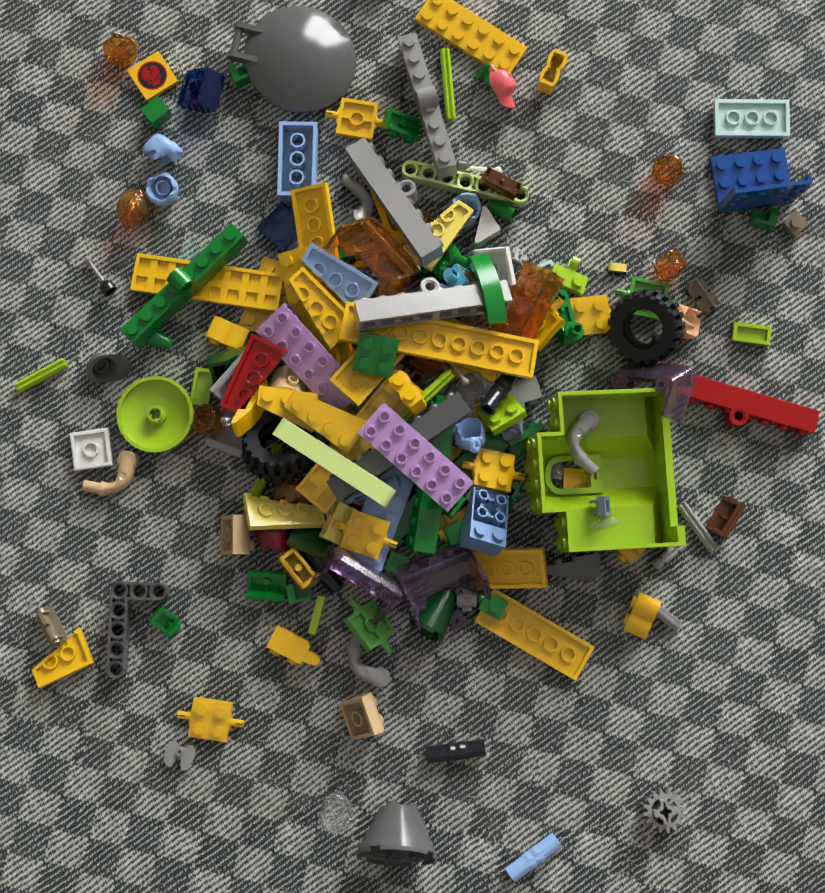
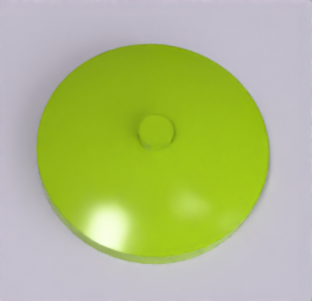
[116,376,195,453]

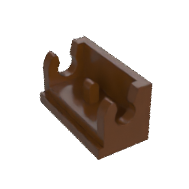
[480,165,523,201]
[705,496,746,539]

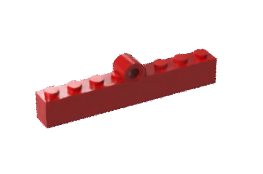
[664,368,820,437]

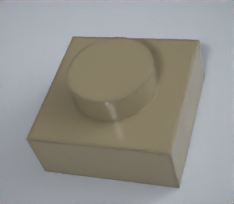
[781,210,809,237]

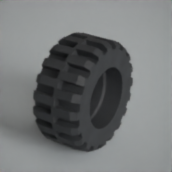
[607,288,685,365]
[241,410,316,483]

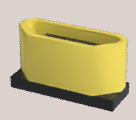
[608,263,627,275]

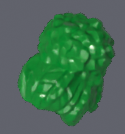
[430,244,470,285]

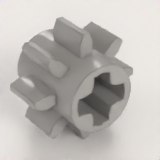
[510,247,528,272]
[457,588,477,612]

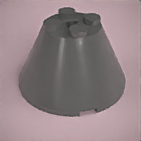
[356,801,437,867]

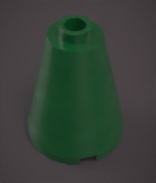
[408,587,457,643]

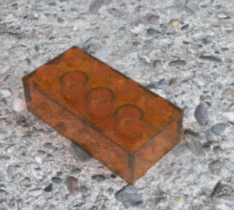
[490,261,564,339]

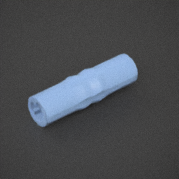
[505,832,563,882]

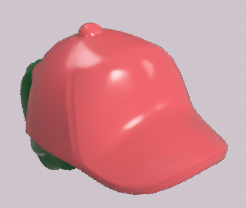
[473,63,516,108]

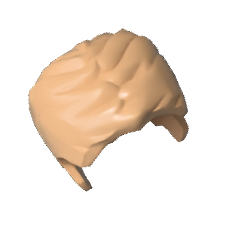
[678,304,701,339]

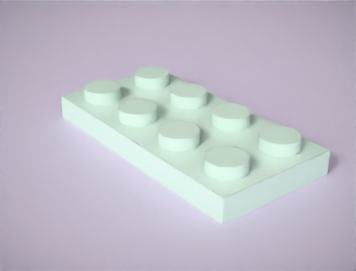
[713,99,790,138]

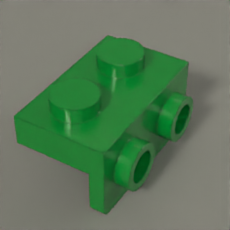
[381,107,422,144]
[506,421,544,458]
[246,569,287,603]

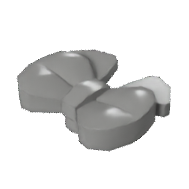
[163,740,196,771]

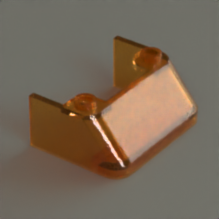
[325,216,421,298]

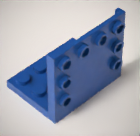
[709,148,812,214]

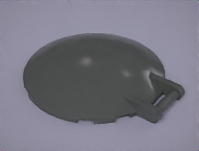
[227,6,356,113]

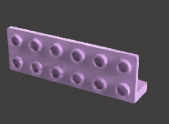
[256,303,352,410]
[357,403,473,512]

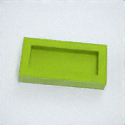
[731,322,772,347]
[190,367,213,408]
[308,595,326,635]

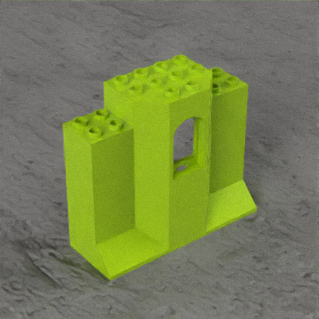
[523,387,686,553]

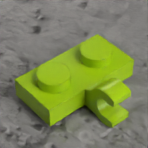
[547,256,588,296]

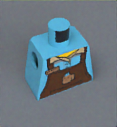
[443,264,478,288]

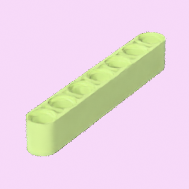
[402,160,529,207]
[272,418,397,508]

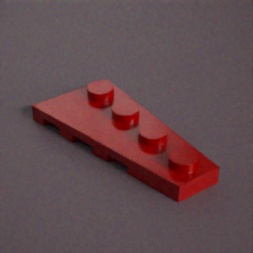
[219,334,289,413]

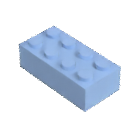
[277,121,318,202]

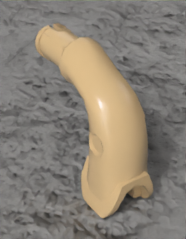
[82,450,139,497]

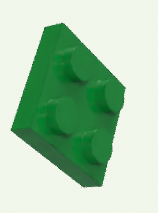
[352,331,399,378]

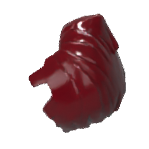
[253,529,290,553]

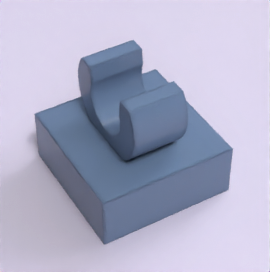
[589,496,611,517]

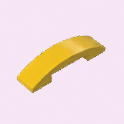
[231,378,269,437]

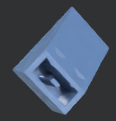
[460,485,509,556]

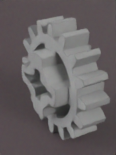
[642,788,686,833]

